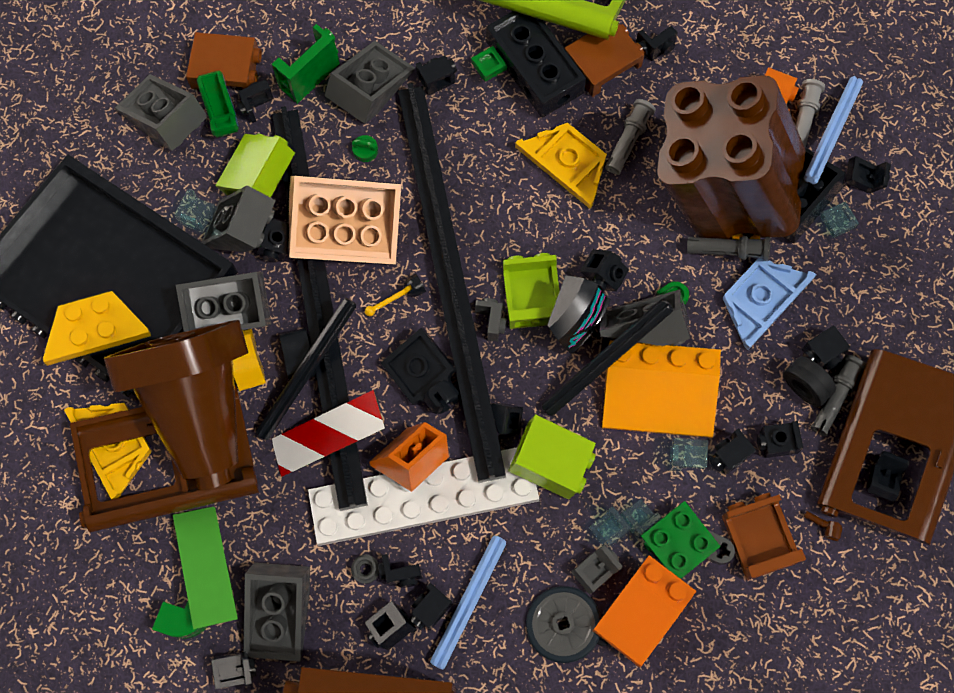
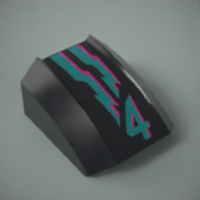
[548,275,611,354]

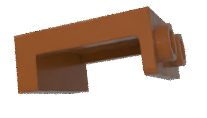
[564,20,644,97]
[186,32,262,90]
[722,492,806,581]

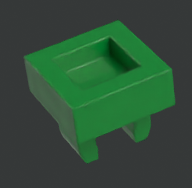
[471,46,507,82]

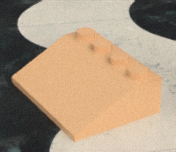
[289,176,401,264]

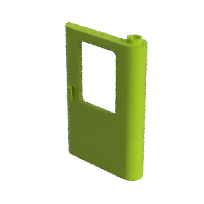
[479,0,626,40]

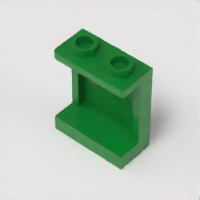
[272,24,340,104]

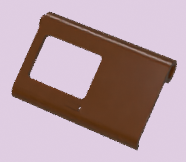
[817,349,954,546]
[70,386,259,533]

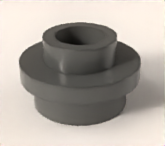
[351,555,379,584]

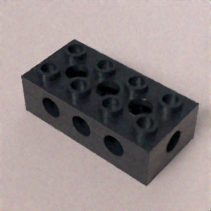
[486,11,586,118]

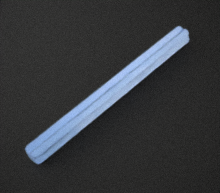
[804,76,863,184]

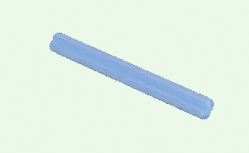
[430,535,506,669]

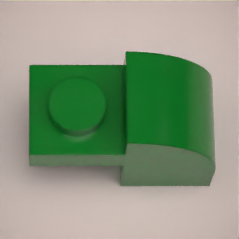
[152,601,208,639]

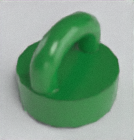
[352,135,378,162]

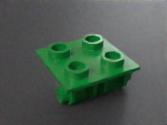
[641,501,721,579]

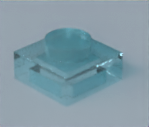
[820,201,859,238]

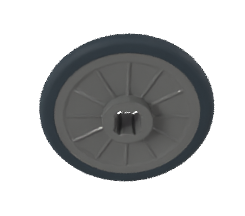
[526,586,601,663]

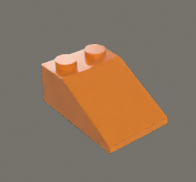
[593,555,696,667]

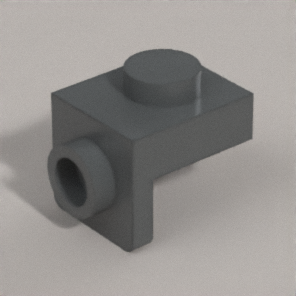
[475,298,507,342]
[571,545,622,594]

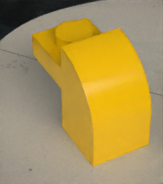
[233,329,266,391]

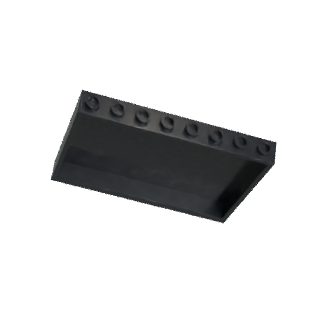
[0,154,238,398]

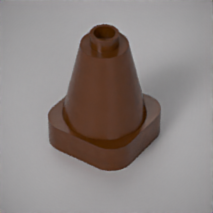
[104,320,249,490]

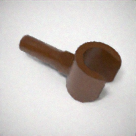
[804,511,842,541]

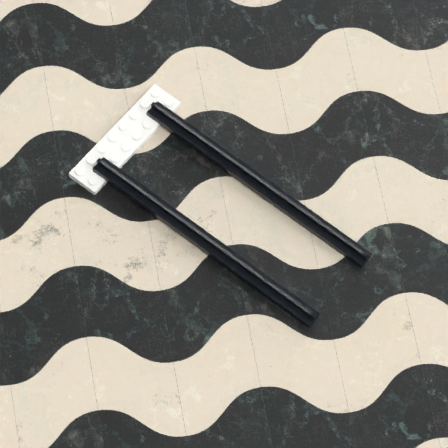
[273,83,539,546]

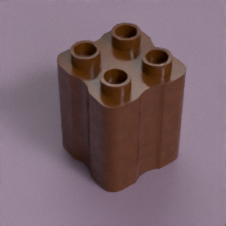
[657,75,806,239]

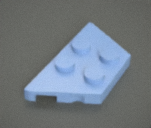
[723,258,816,350]

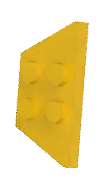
[515,123,607,209]
[43,291,151,366]
[64,403,152,500]

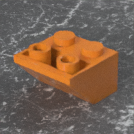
[369,422,449,492]

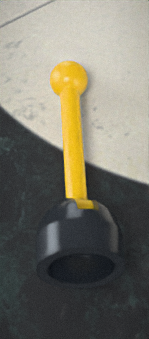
[365,273,426,317]

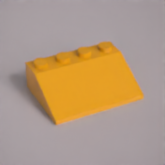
[602,340,721,438]

